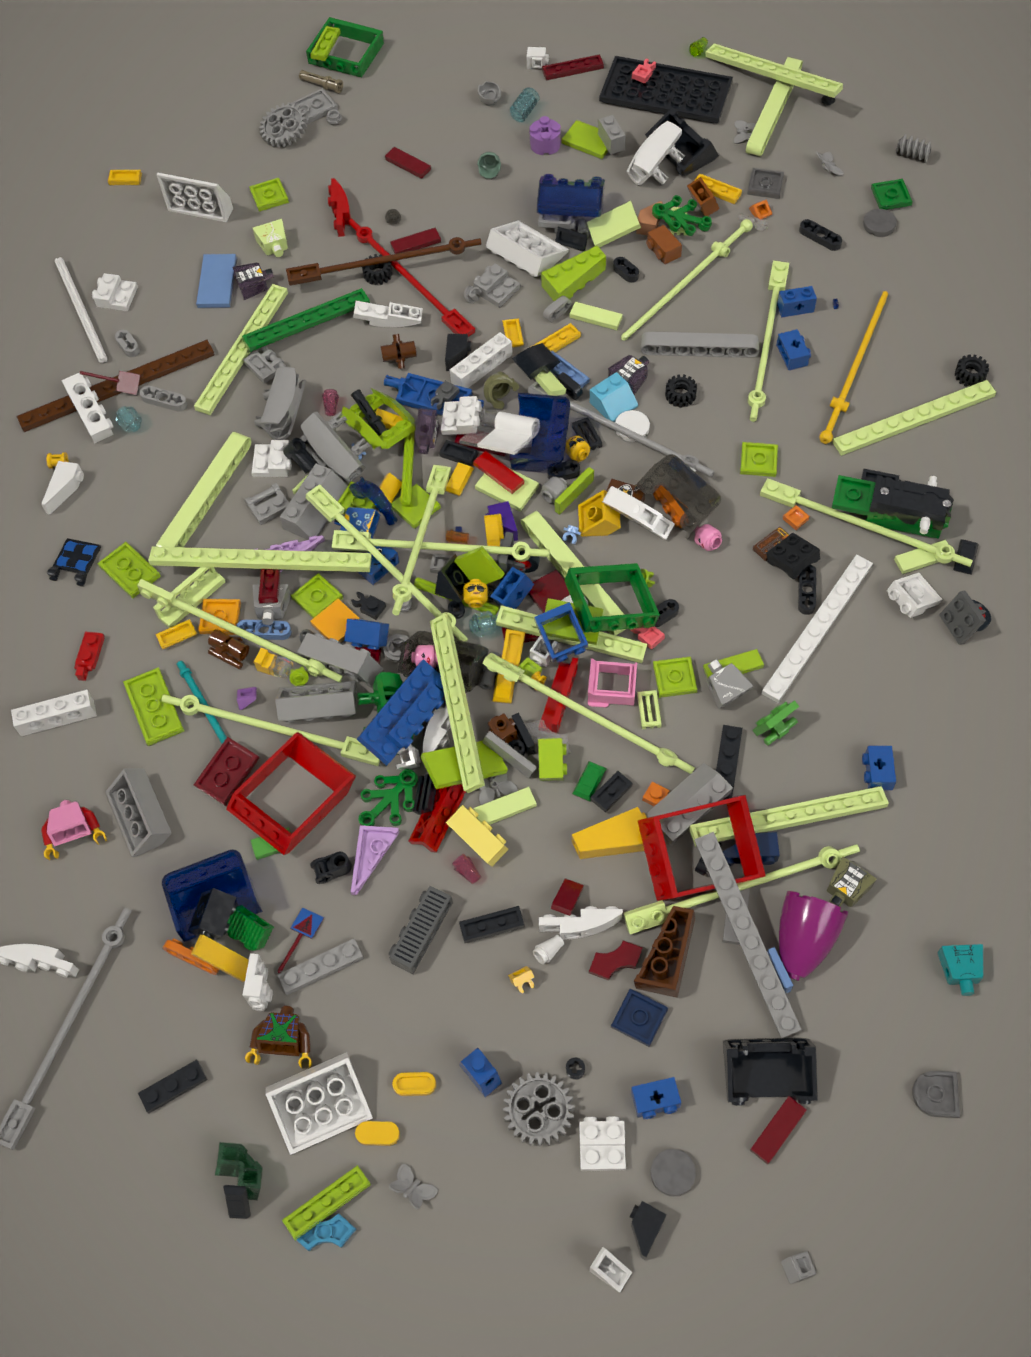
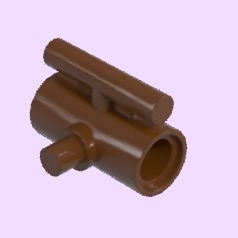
[381,334,417,369]
[208,629,250,670]

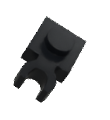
[351,592,386,620]

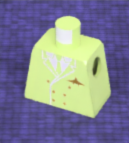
[253,219,288,257]

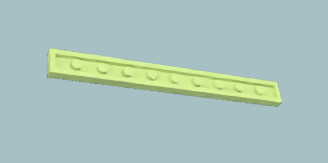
[705,44,843,98]
[194,284,288,415]
[833,380,996,456]
[430,613,485,793]
[689,786,889,847]

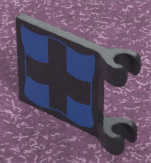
[47,538,101,586]

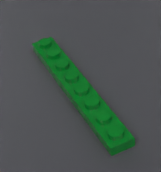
[242,288,370,352]

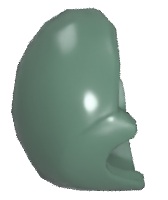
[477,152,501,179]

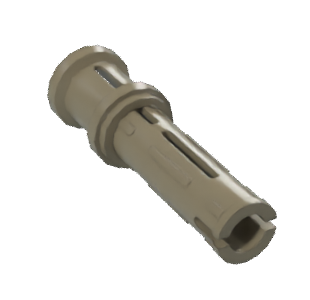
[299,70,343,94]

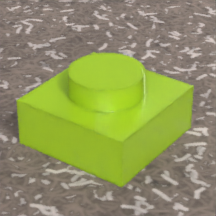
[518,657,542,678]

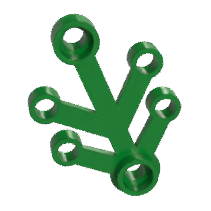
[652,195,712,236]
[358,769,418,826]

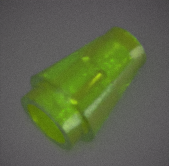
[689,37,708,57]

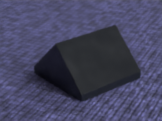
[435,554,470,602]

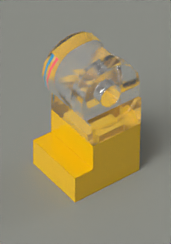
[254,648,294,678]

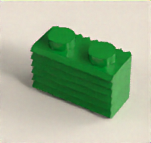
[227,905,274,951]

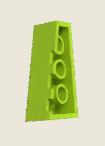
[541,246,606,301]

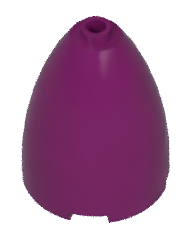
[779,891,848,981]

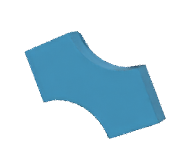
[297,1213,356,1251]

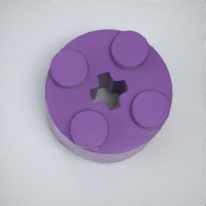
[529,116,561,155]

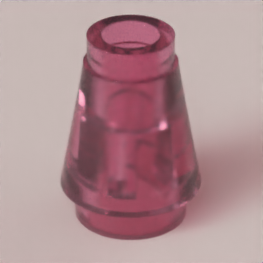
[322,389,339,416]
[452,854,481,884]

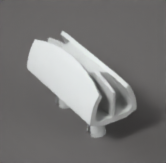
[627,121,685,185]

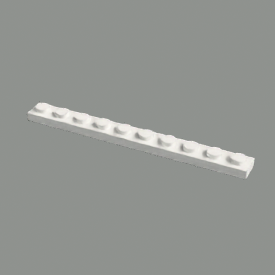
[762,554,873,703]

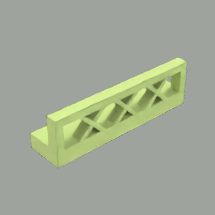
[153,567,225,628]

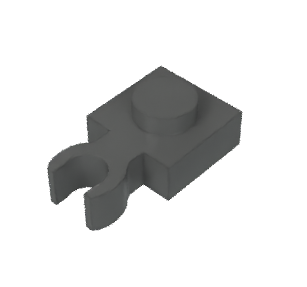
[431,380,460,410]

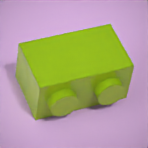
[538,738,567,781]

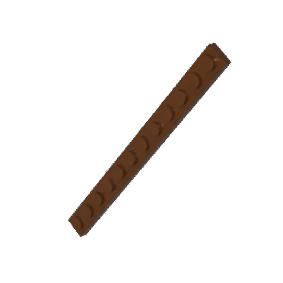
[17,340,215,432]

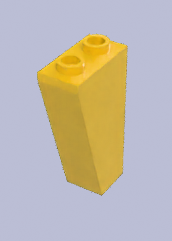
[572,807,647,859]

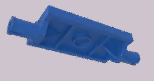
[384,373,484,415]

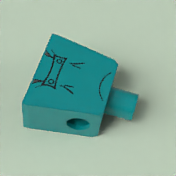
[937,944,983,996]

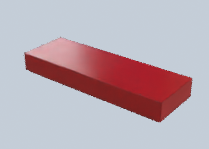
[473,451,524,494]

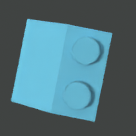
[590,372,638,422]

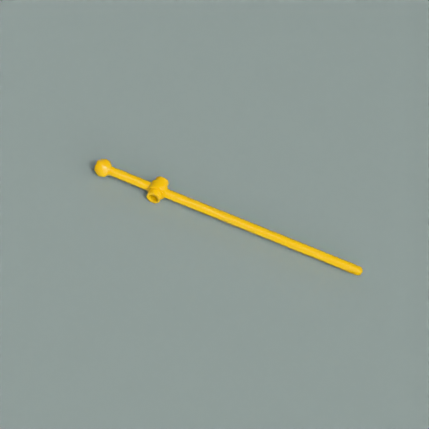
[819,291,888,444]

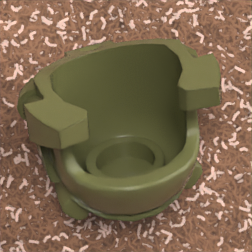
[483,371,520,409]

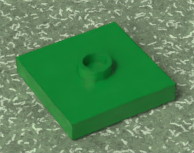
[871,179,913,210]

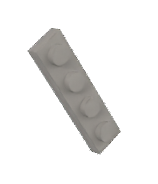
[278,938,364,995]

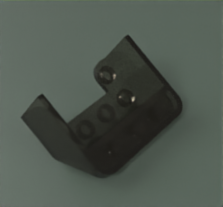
[634,454,721,540]
[397,631,489,693]

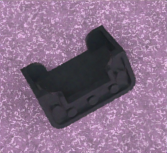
[645,107,719,176]
[723,1038,818,1106]

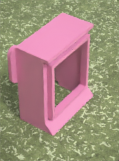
[588,658,637,708]

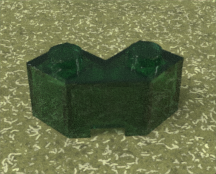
[215,1142,263,1200]

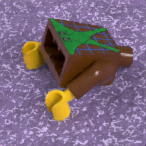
[245,1006,312,1068]

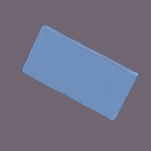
[196,254,237,308]

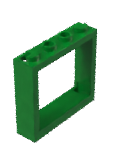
[306,17,384,78]
[564,563,660,633]

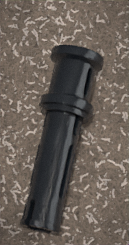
[351,389,389,436]

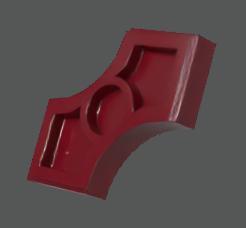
[589,940,643,981]

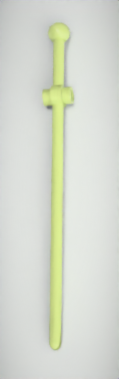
[621,219,753,341]

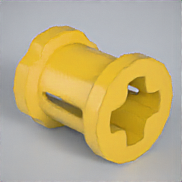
[46,452,69,469]

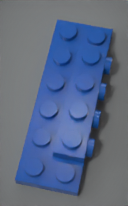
[357,659,444,766]

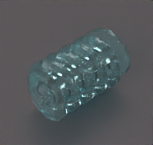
[510,87,540,122]

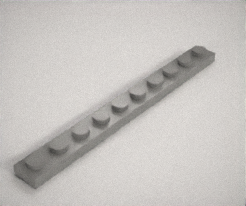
[694,832,801,1038]

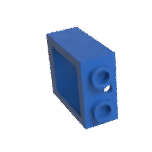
[534,602,588,663]

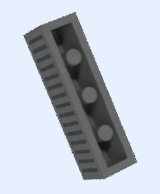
[389,886,453,974]

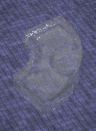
[525,720,571,754]

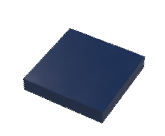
[611,988,668,1047]

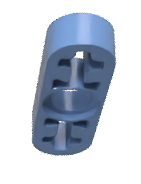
[237,620,292,640]

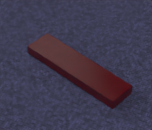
[542,54,604,81]

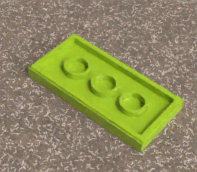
[123,667,184,746]
[421,741,508,789]

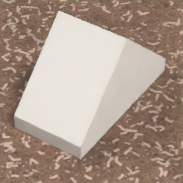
[589,1247,632,1293]

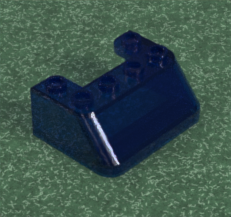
[536,174,605,217]
[510,393,571,472]
[162,849,263,942]

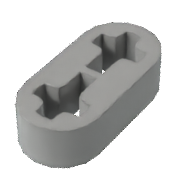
[543,296,572,322]
[115,330,140,357]

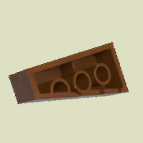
[634,906,695,998]

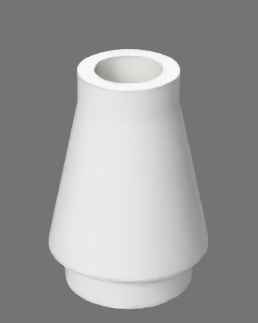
[533,935,564,964]

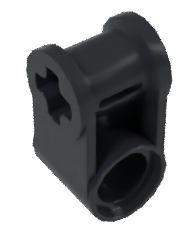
[310,851,352,884]

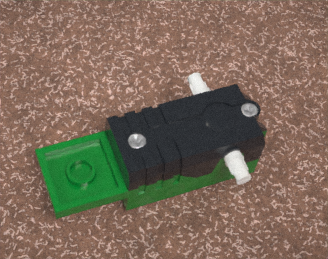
[831,475,954,539]

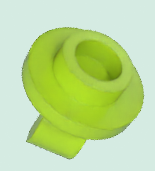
[641,569,655,587]
[289,666,309,686]

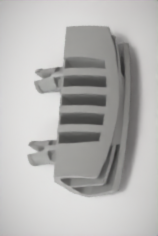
[254,367,306,440]
[301,411,370,483]

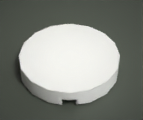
[615,410,650,442]

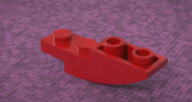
[328,178,351,237]

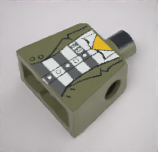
[827,857,877,907]

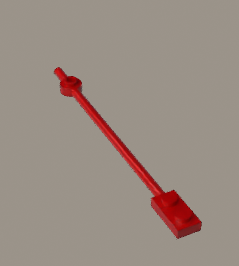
[348,219,475,337]

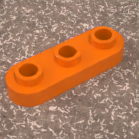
[653,483,689,528]
[162,938,219,975]

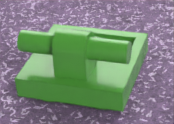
[752,700,799,746]

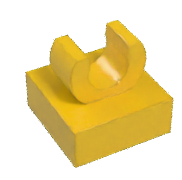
[508,966,534,993]

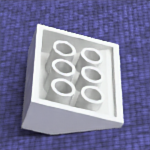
[157,173,233,222]
[486,220,569,277]
[265,1052,373,1155]

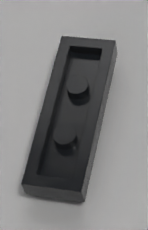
[459,906,525,944]
[138,1059,208,1114]

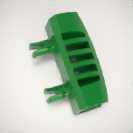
[357,672,413,755]

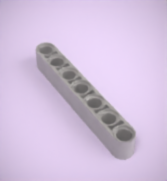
[641,332,759,358]

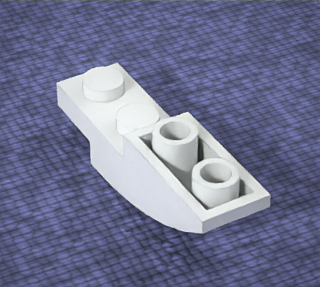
[353,301,423,327]
[602,486,675,540]
[423,705,451,768]
[539,906,623,940]
[0,944,79,978]

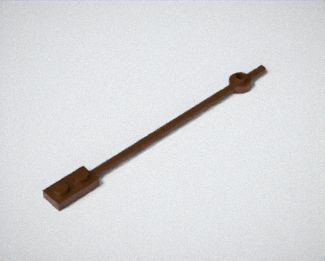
[286,237,482,286]

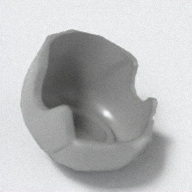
[478,81,501,105]

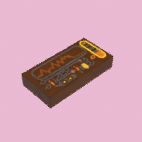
[753,527,789,561]

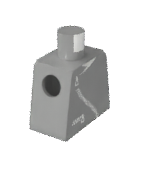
[253,584,291,625]
[706,659,753,709]

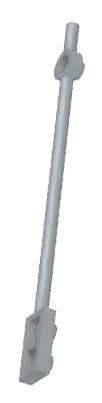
[528,381,715,477]
[0,908,132,1150]

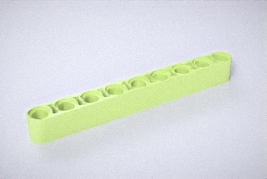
[746,57,803,157]
[156,432,251,547]
[520,511,626,635]

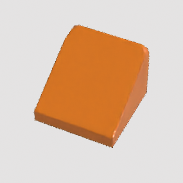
[749,199,772,221]

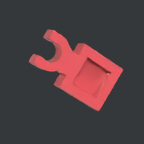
[632,58,656,83]
[630,626,665,650]

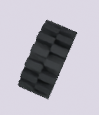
[362,254,393,285]
[954,354,989,387]
[665,374,697,408]

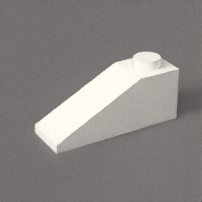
[41,461,84,515]

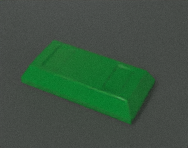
[572,761,607,802]

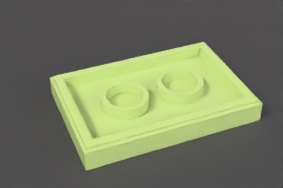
[587,201,641,247]
[475,468,539,512]

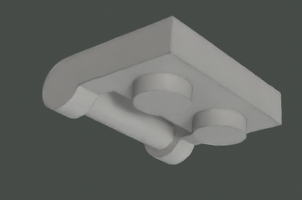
[244,483,289,525]

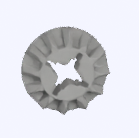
[383,634,413,662]

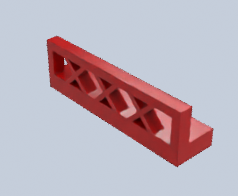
[539,657,578,735]
[408,784,466,852]

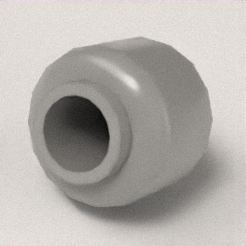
[541,477,567,503]

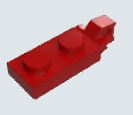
[74,631,105,681]

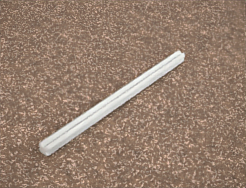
[55,257,108,363]

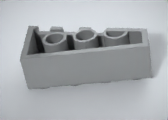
[297,633,384,688]

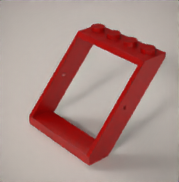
[226,732,356,855]
[637,795,766,901]

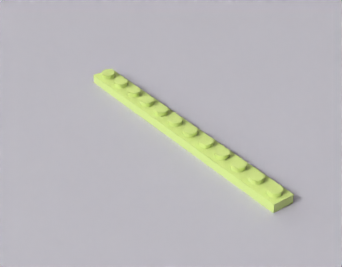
[148,547,372,572]

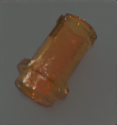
[446,529,469,544]

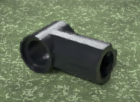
[283,438,316,474]

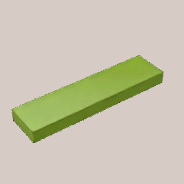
[282,1165,371,1241]

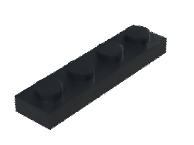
[716,725,743,800]

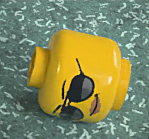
[564,436,590,462]
[463,579,488,608]

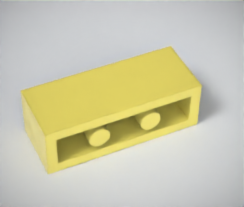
[446,805,509,867]

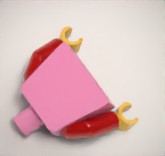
[41,800,107,860]

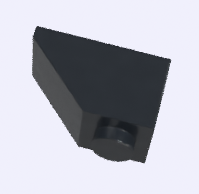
[445,334,472,371]
[629,1201,667,1260]

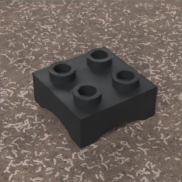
[766,533,821,579]

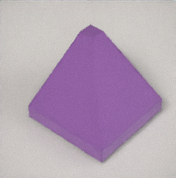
[237,687,257,710]

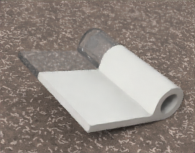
[459,408,540,455]

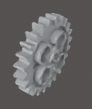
[259,102,308,148]
[503,1072,574,1147]

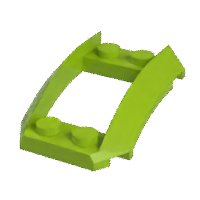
[341,388,416,449]

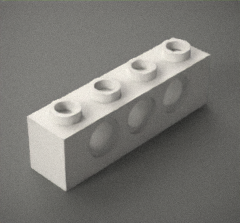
[450,332,513,388]
[61,372,114,444]
[11,690,97,736]

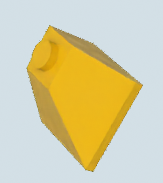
[578,490,621,537]

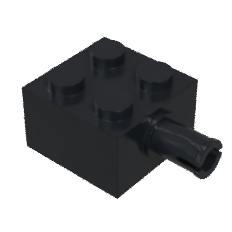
[188,888,236,940]

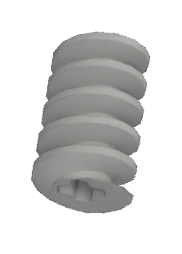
[895,134,932,162]

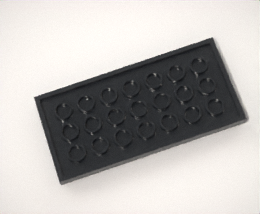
[599,56,733,123]

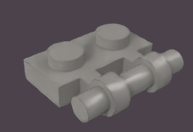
[243,347,287,384]

